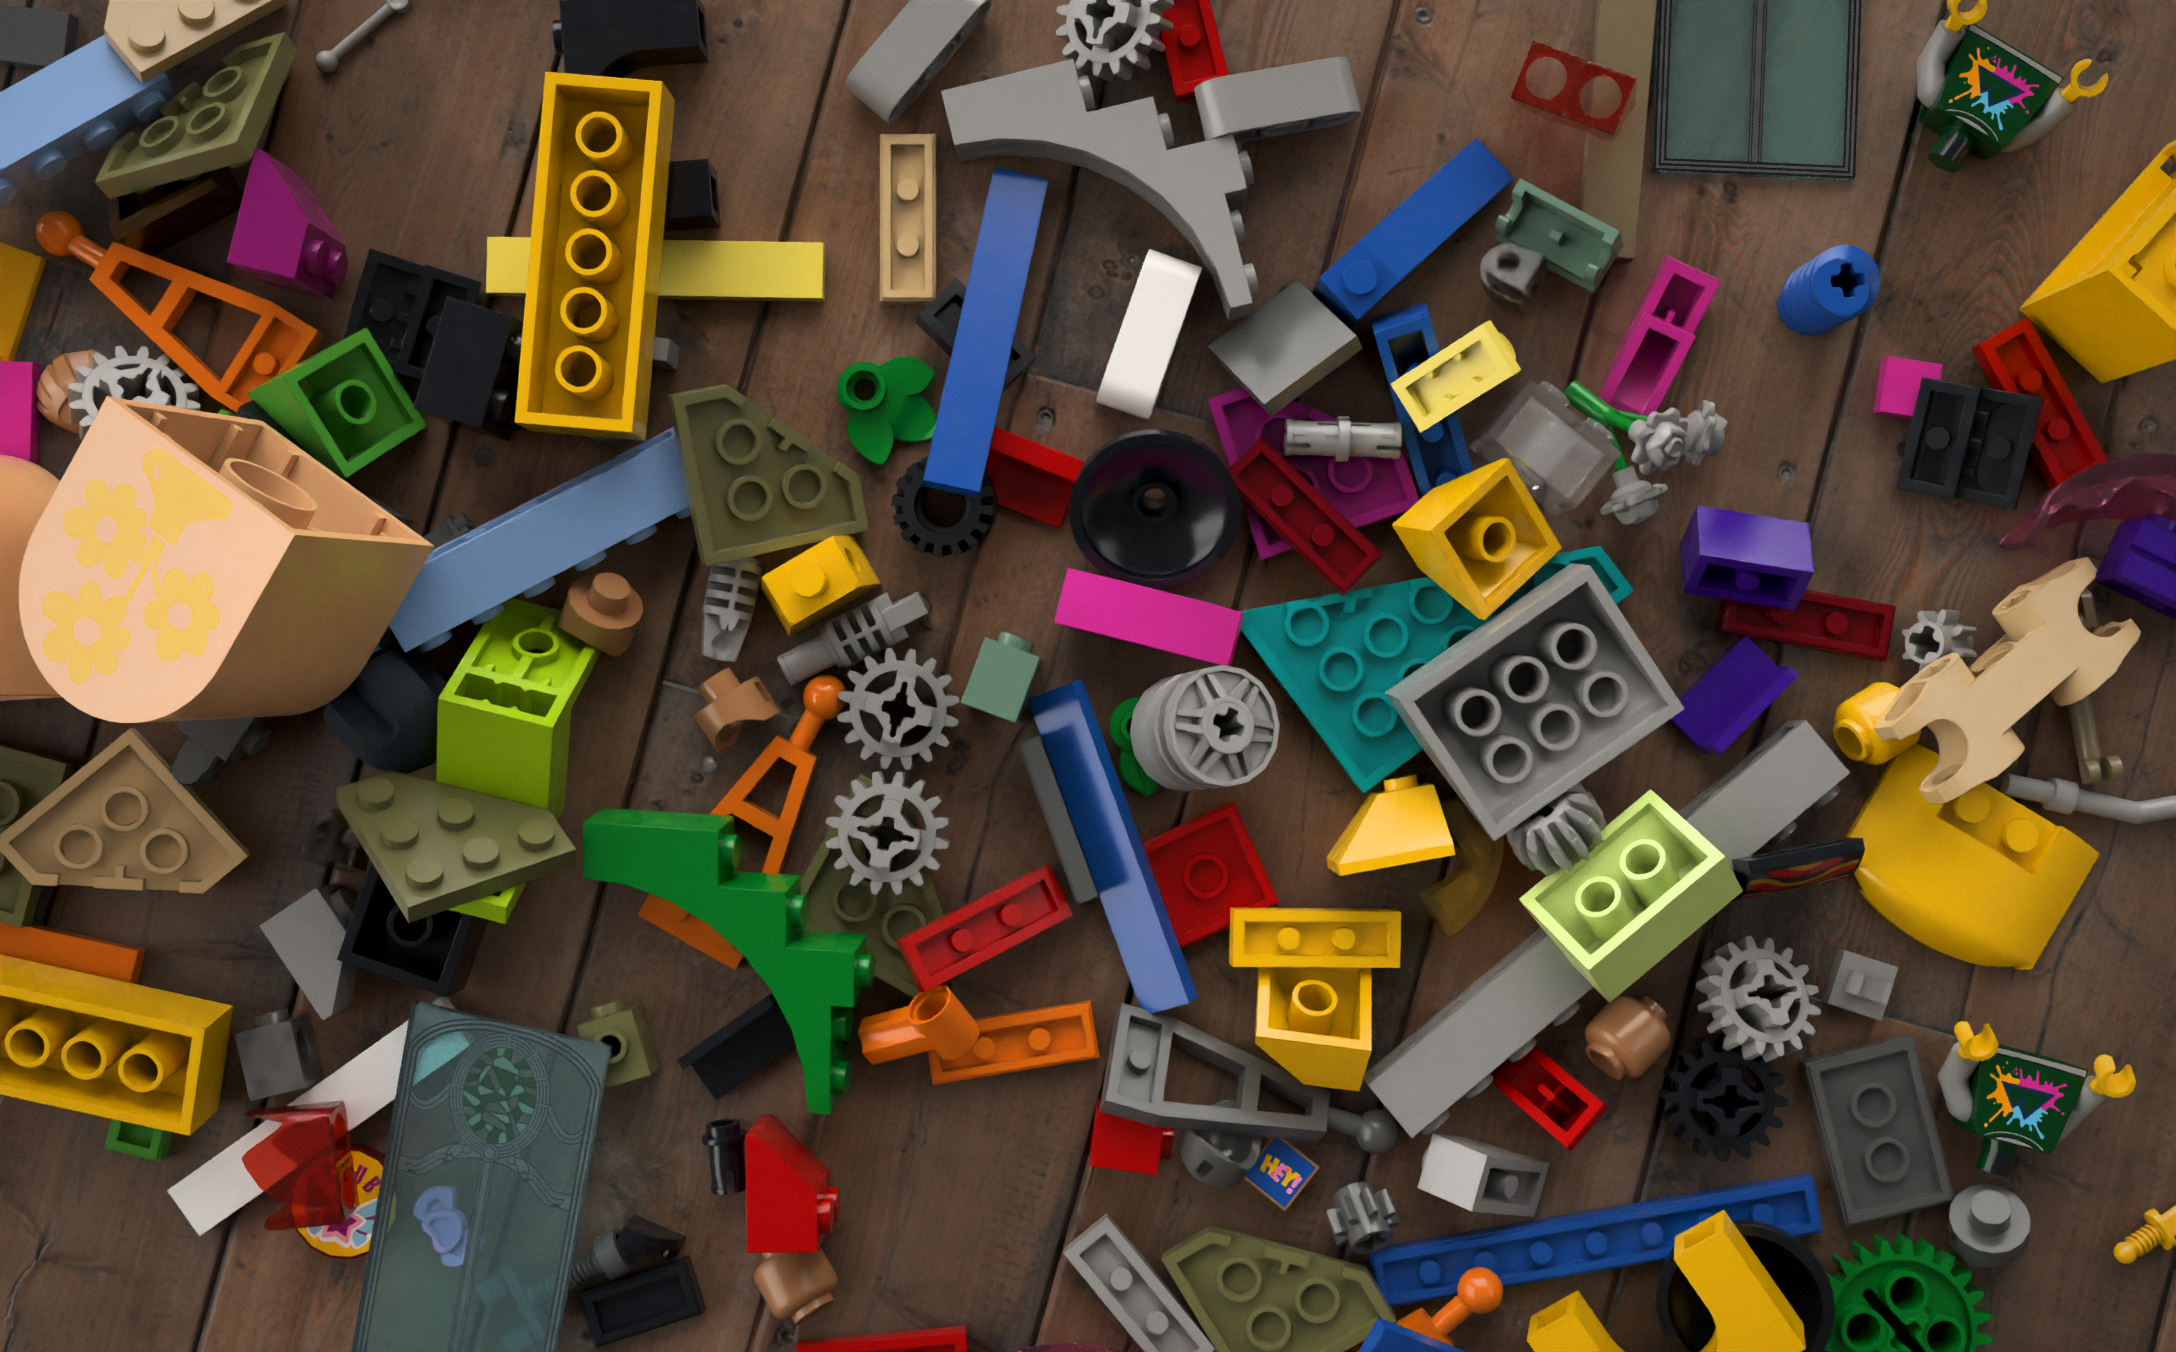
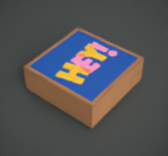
[1245,1137,1320,1211]

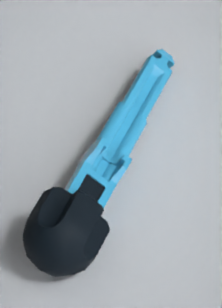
[323,645,446,774]

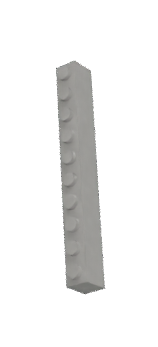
[1363,720,1850,1138]

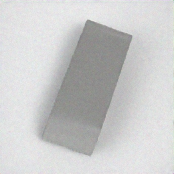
[845,0,992,124]
[1194,56,1362,144]

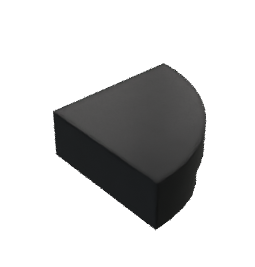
[616,1215,686,1259]

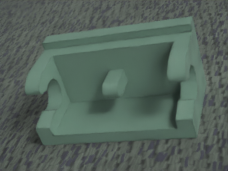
[1495,178,1623,295]

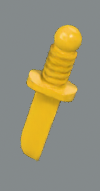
[2113,1205,2176,1264]

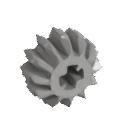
[1506,782,1607,876]

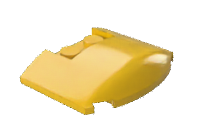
[1845,743,2100,970]

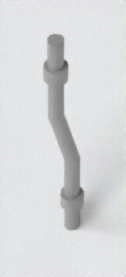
[2000,773,2176,825]

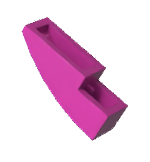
[1597,254,1721,416]
[1054,568,1245,666]

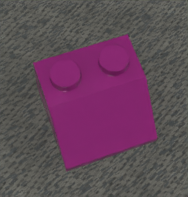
[227,149,348,300]

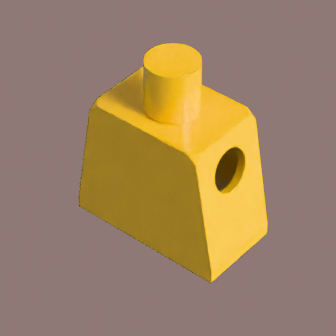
[761,535,881,637]

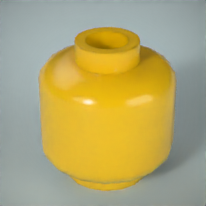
[1833,682,1922,765]

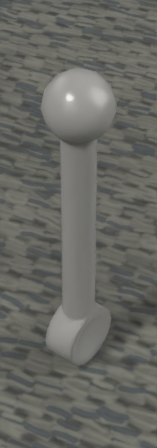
[315,0,412,73]

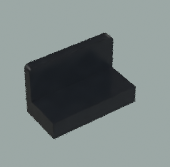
[677,992,796,1100]

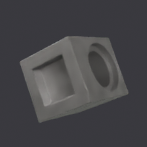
[234,1008,325,1101]

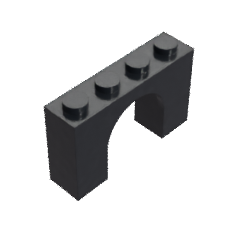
[552,0,721,232]

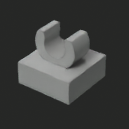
[1821,948,1899,1021]

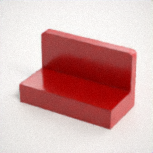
[984,426,1084,528]

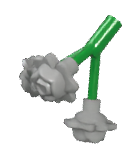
[1561,380,1728,525]

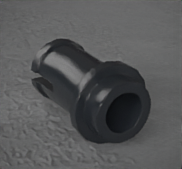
[701,1119,747,1195]

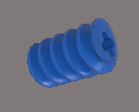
[1776,245,1881,336]

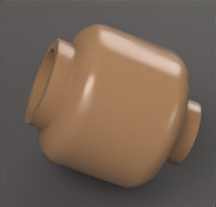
[1585,994,1671,1080]
[753,1247,838,1325]

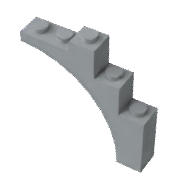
[941,59,1260,321]

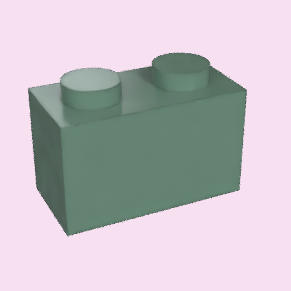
[961,631,1042,723]

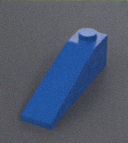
[1312,138,1514,330]
[1371,302,1473,497]

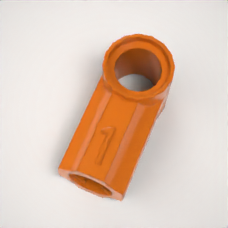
[858,984,980,1065]

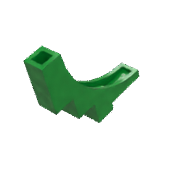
[583,808,875,1115]

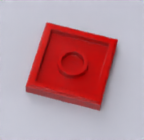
[1142,801,1280,948]

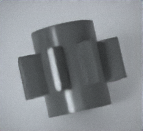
[1325,1181,1400,1254]

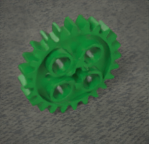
[1823,1233,1993,1352]

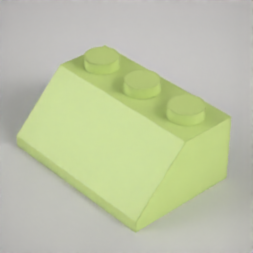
[1519,789,1743,1003]

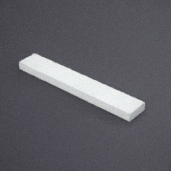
[167,996,477,1236]

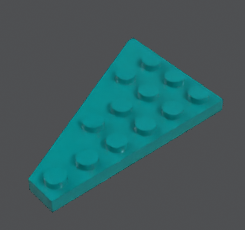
[1240,546,1634,794]

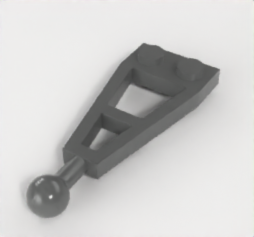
[1099,1003,1400,1155]

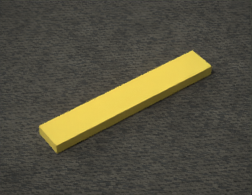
[486,237,826,302]

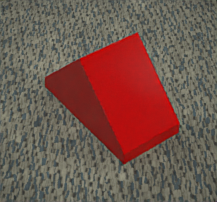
[1492,1046,1608,1151]

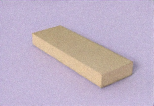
[880,134,937,305]

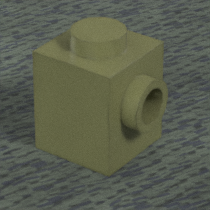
[577,998,661,1089]

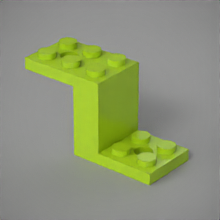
[436,598,602,924]

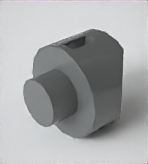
[1179,1100,1262,1189]
[1947,1184,2031,1268]

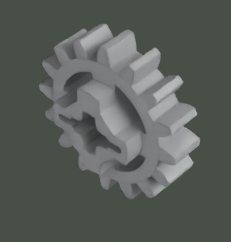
[1056,0,1174,82]
[68,346,201,441]
[837,648,960,770]
[825,771,950,895]
[1696,936,1821,1062]

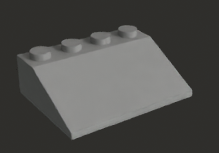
[1384,563,1685,841]

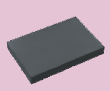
[1799,1033,1955,1228]

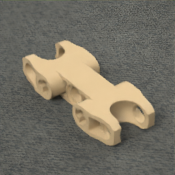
[1874,557,2141,803]

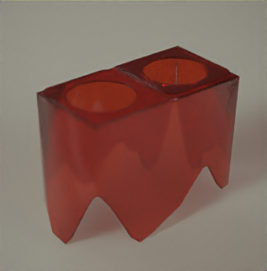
[1511,41,1638,141]
[241,1100,359,1231]

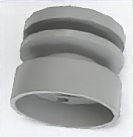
[1130,665,1280,792]

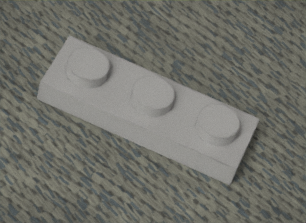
[1063,1213,1215,1352]

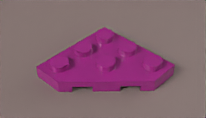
[1206,388,1419,561]

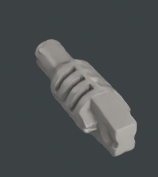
[701,556,762,663]
[777,592,929,686]

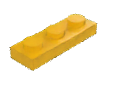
[1229,907,1401,968]

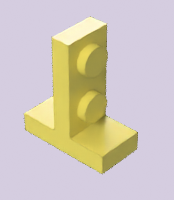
[1391,320,1521,433]

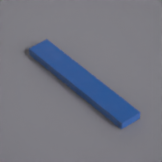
[923,167,1049,498]
[1028,679,1198,1014]

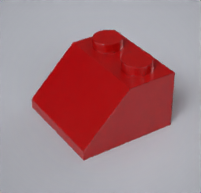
[745,1115,840,1253]

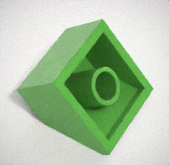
[247,327,427,479]

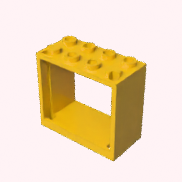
[2019,140,2176,383]

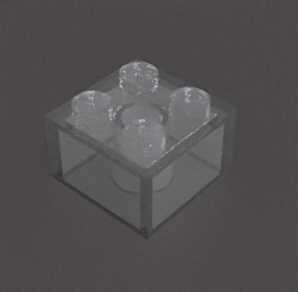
[1468,379,1622,517]

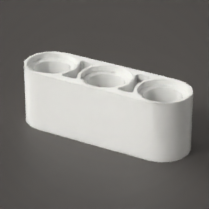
[1096,249,1203,421]

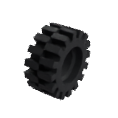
[891,457,998,557]

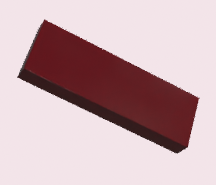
[1229,436,1383,596]
[1716,589,1896,662]

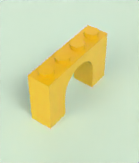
[1527,1210,1806,1352]

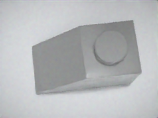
[260,883,358,1021]
[1417,1133,1550,1217]

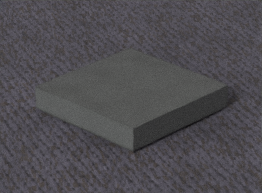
[1208,280,1363,417]

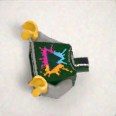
[1916,0,2108,172]
[1938,1021,2136,1178]

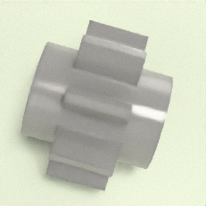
[1902,609,1977,671]

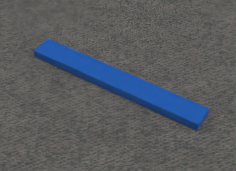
[1368,1173,1823,1307]

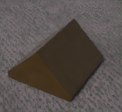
[108,167,243,256]

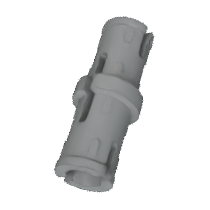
[1284,416,1402,462]

